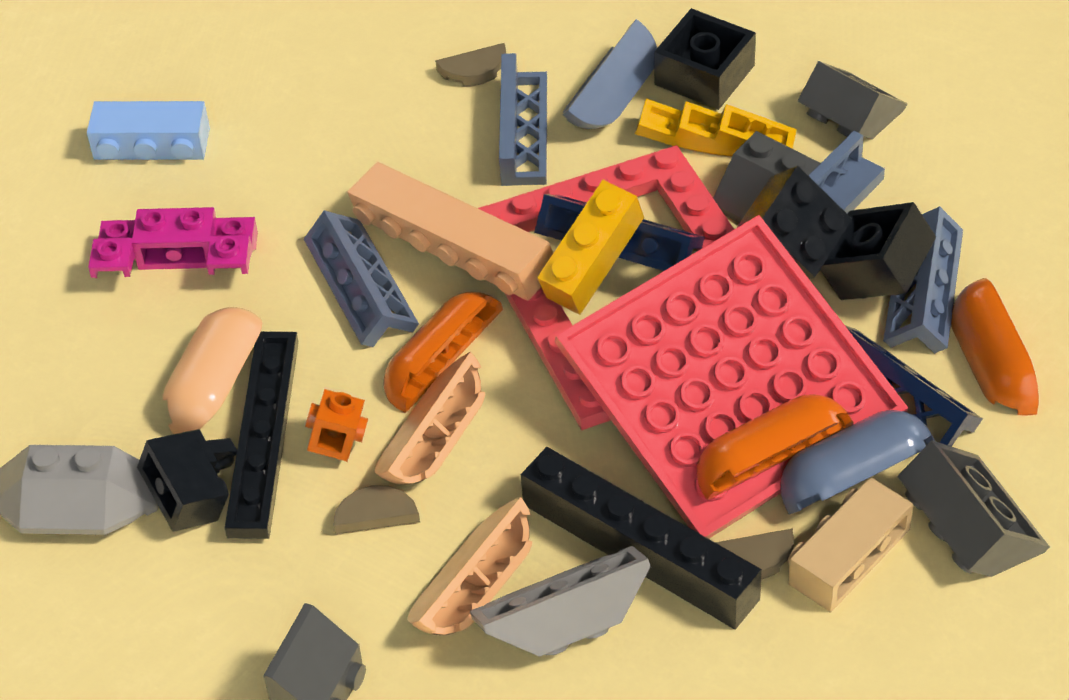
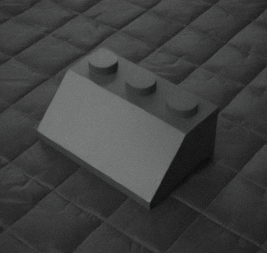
[897,440,1050,577]

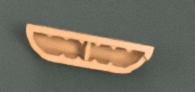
[163,307,262,434]
[375,352,485,485]
[408,497,532,635]

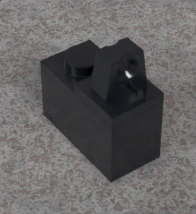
[137,429,237,532]

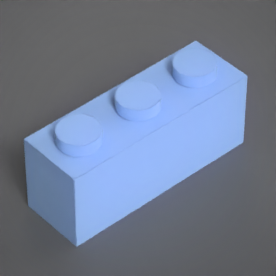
[87,101,210,160]

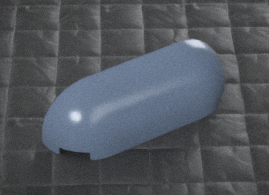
[563,19,657,129]
[781,410,935,515]

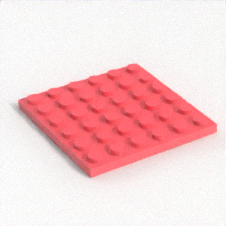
[555,215,908,539]

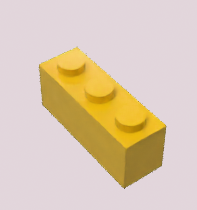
[537,180,644,315]

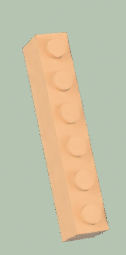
[347,162,553,301]

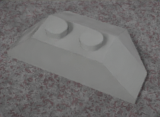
[0,445,158,535]
[470,546,650,657]

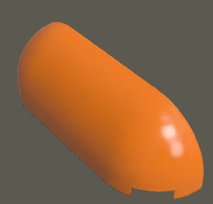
[951,278,1039,416]
[383,292,503,413]
[697,394,853,501]

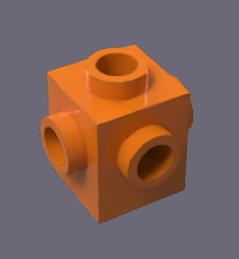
[305,389,369,462]

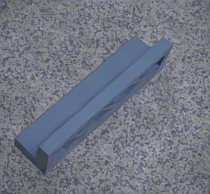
[499,53,547,186]
[809,131,885,214]
[883,206,963,354]
[304,210,419,347]

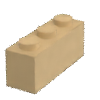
[788,477,913,612]

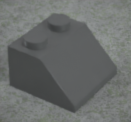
[798,61,908,139]
[713,131,821,223]
[263,603,366,700]

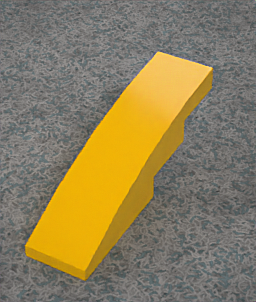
[635,98,797,157]

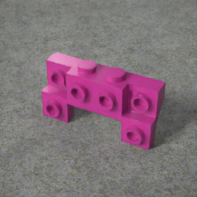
[88,207,258,278]

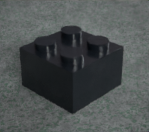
[654,8,756,110]
[737,165,853,279]
[820,202,936,300]

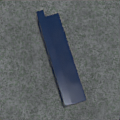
[534,194,705,271]
[845,325,983,447]

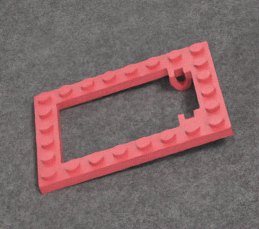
[478,145,734,430]

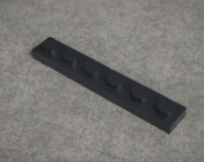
[225,331,299,539]

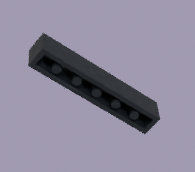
[521,446,762,630]

